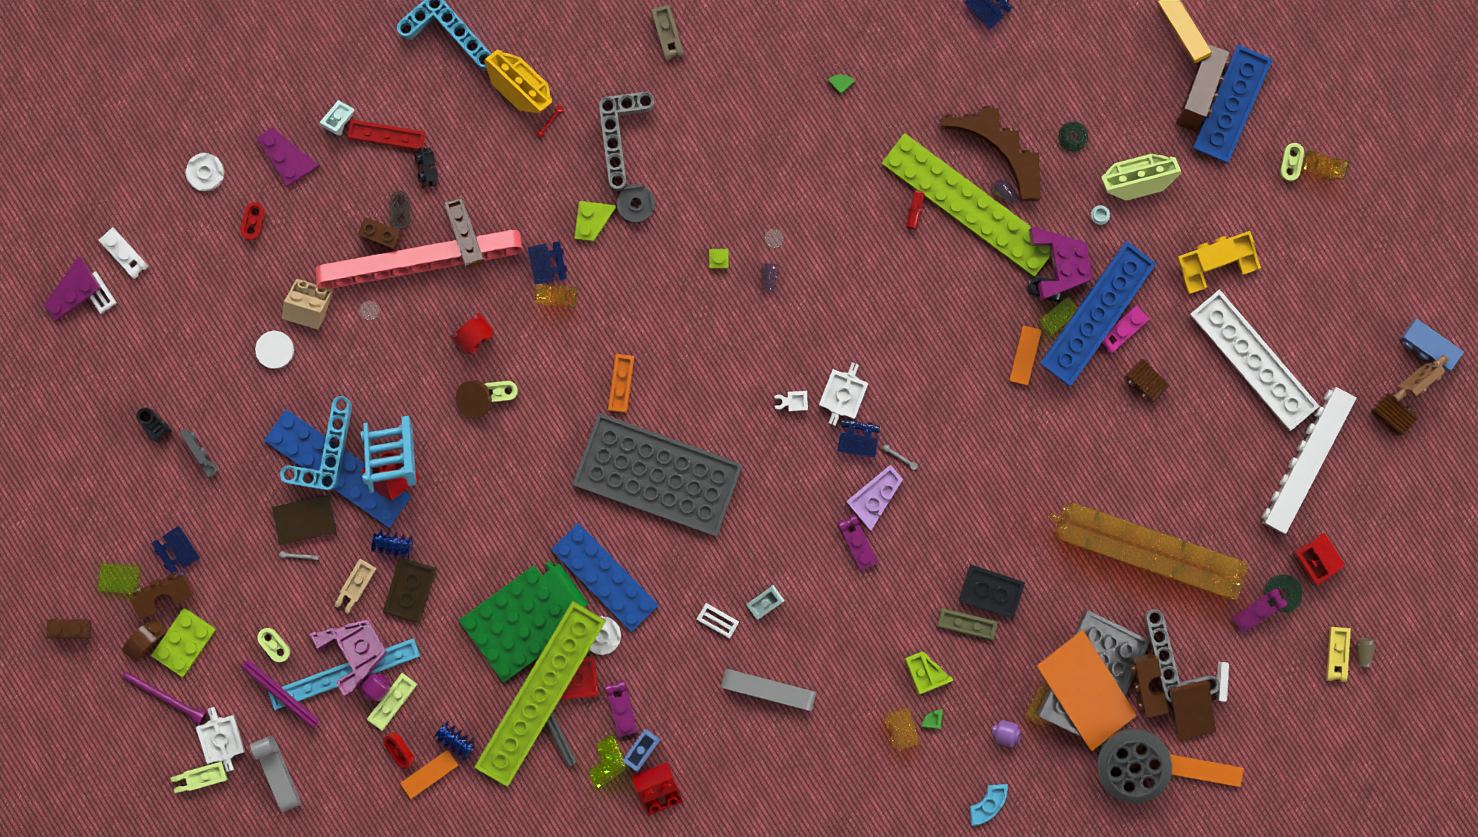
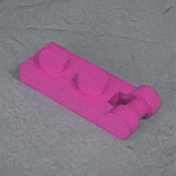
[1100,305,1149,355]

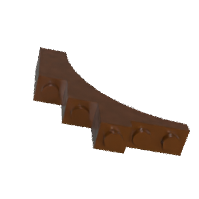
[940,106,1041,201]

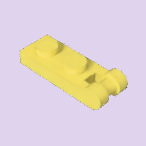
[1326,627,1351,682]

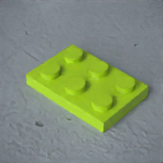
[151,608,217,677]

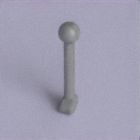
[883,445,918,470]
[279,551,319,560]

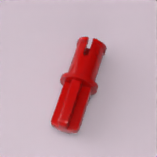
[905,191,925,230]

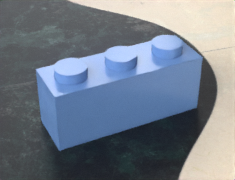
[1399,319,1464,372]

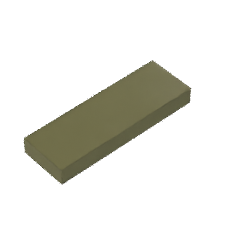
[937,608,998,640]

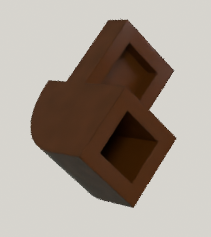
[122,618,168,663]

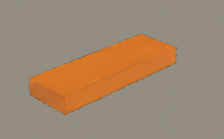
[1009,325,1042,386]
[608,354,635,413]
[400,750,459,799]

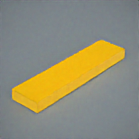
[1158,0,1212,63]

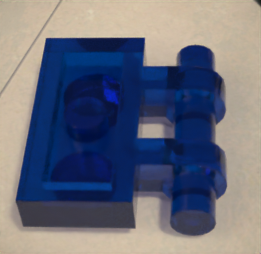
[964,0,1013,30]
[528,241,568,285]
[837,419,880,458]
[151,526,201,573]

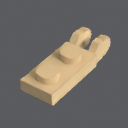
[334,559,377,614]

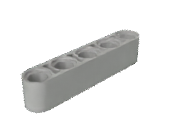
[720,668,817,711]

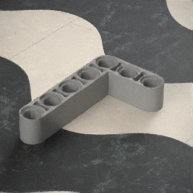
[599,92,655,192]
[1144,609,1220,702]

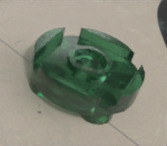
[1262,574,1303,612]

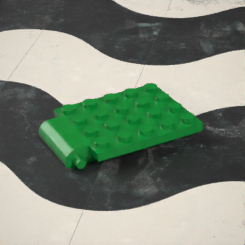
[459,561,589,683]

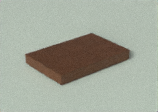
[1170,680,1216,740]

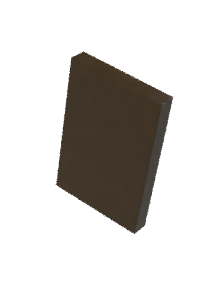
[272,495,337,545]
[383,557,437,623]

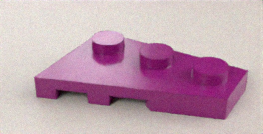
[257,128,320,186]
[44,257,102,321]

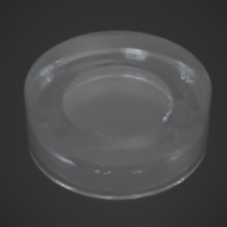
[765,229,784,249]
[360,301,380,321]

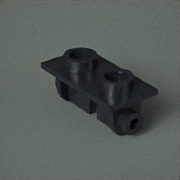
[414,147,439,188]

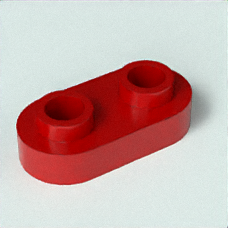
[240,202,265,240]
[383,732,414,769]

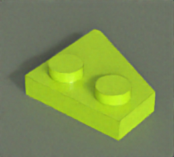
[575,201,616,242]
[904,651,953,695]

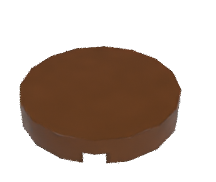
[455,380,492,419]

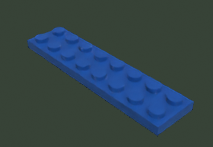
[1039,241,1156,387]
[264,409,412,528]

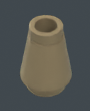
[1356,638,1376,667]

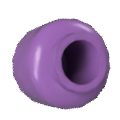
[992,720,1022,748]

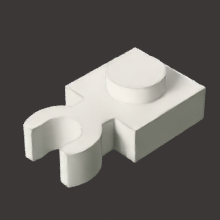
[774,391,808,411]

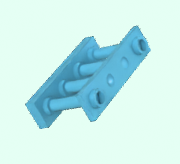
[361,416,416,492]

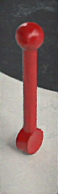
[536,105,564,138]

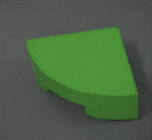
[828,75,855,95]
[921,710,943,729]

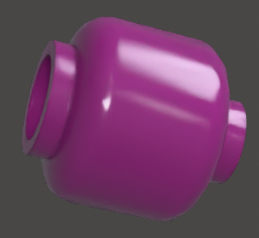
[361,673,390,702]

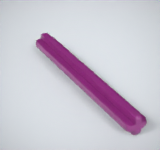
[241,660,319,728]

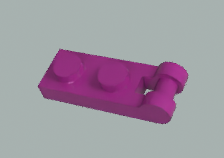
[838,514,878,571]
[1232,588,1288,633]
[606,680,637,737]

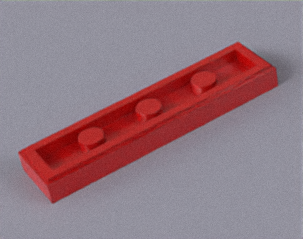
[347,119,426,150]

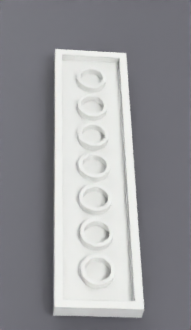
[1189,289,1319,431]

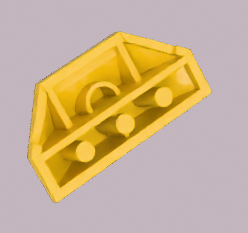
[484,50,552,113]

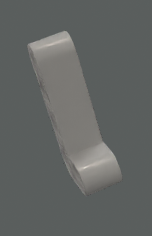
[250,735,301,812]

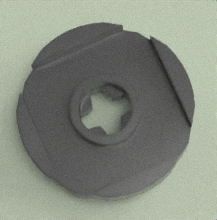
[617,184,655,223]

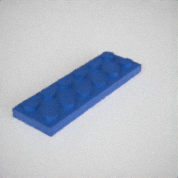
[1192,44,1273,164]
[551,522,659,632]

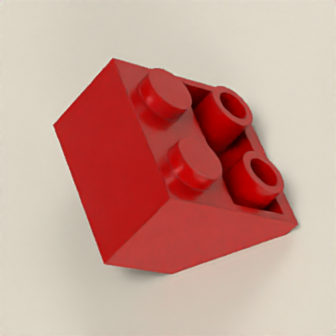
[361,451,420,500]
[1292,532,1345,585]
[632,762,683,816]

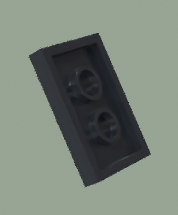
[958,564,1025,619]

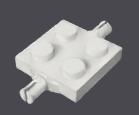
[819,362,868,426]
[196,707,246,772]

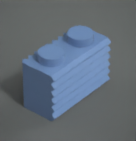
[623,729,660,772]

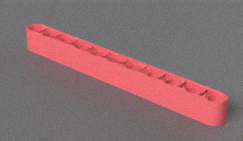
[315,230,523,289]

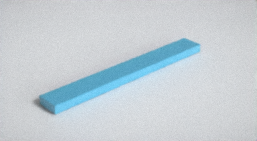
[268,638,420,710]

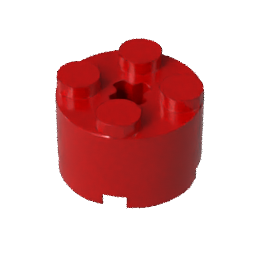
[450,312,494,355]

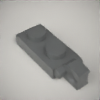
[180,428,219,478]

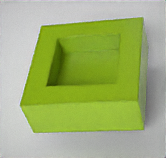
[709,249,728,269]

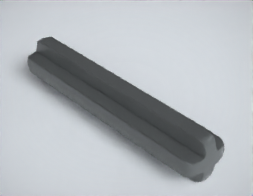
[546,713,576,767]

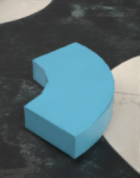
[970,784,1008,826]

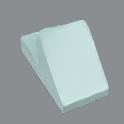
[319,100,355,136]
[746,585,784,620]

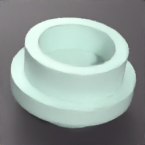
[1091,205,1110,225]

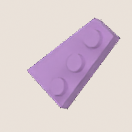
[846,465,903,531]

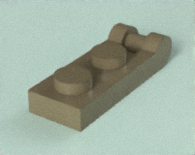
[651,4,684,61]

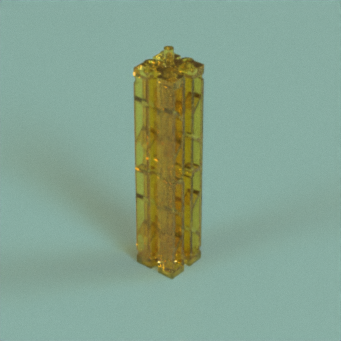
[1048,502,1250,600]

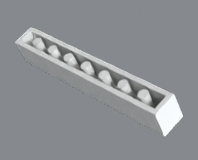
[1262,387,1356,534]

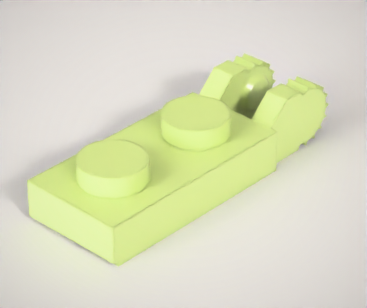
[170,761,228,793]

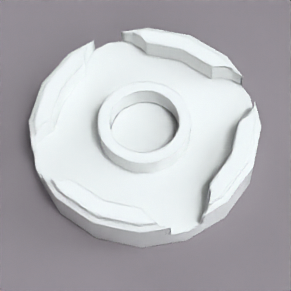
[185,153,225,192]
[255,331,295,369]
[589,616,621,655]

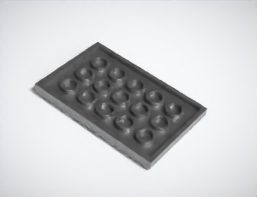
[1036,609,1150,746]

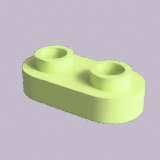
[1280,143,1304,181]
[485,381,518,402]
[258,628,290,662]

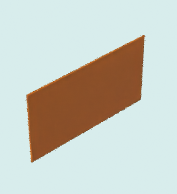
[1037,630,1137,751]

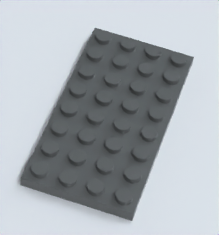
[572,413,743,537]

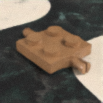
[1393,355,1449,402]

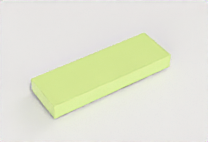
[367,673,418,731]

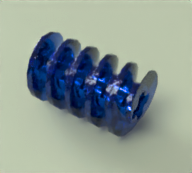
[371,529,413,558]
[433,720,476,761]

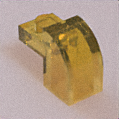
[1301,151,1350,181]
[534,284,577,307]

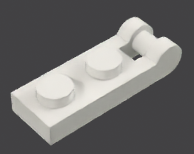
[99,227,149,279]

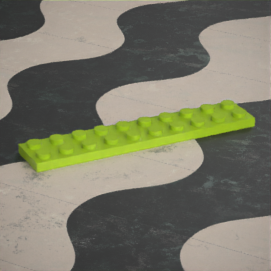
[881,133,1051,277]
[474,601,606,787]

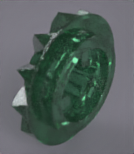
[1058,121,1089,152]

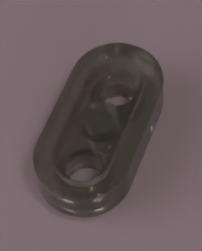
[390,191,411,230]

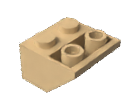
[282,279,333,330]

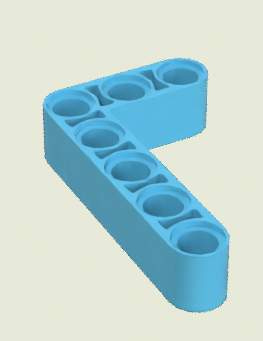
[397,0,491,71]
[280,396,352,490]

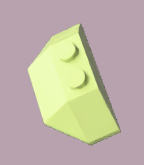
[1101,154,1181,200]

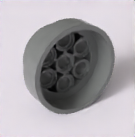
[1097,728,1172,804]

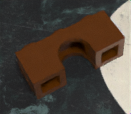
[130,571,194,619]
[1130,653,1169,718]

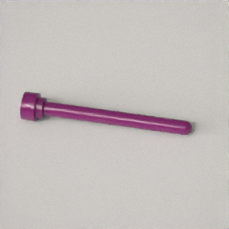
[123,672,207,726]

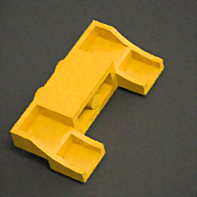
[1176,231,1261,295]

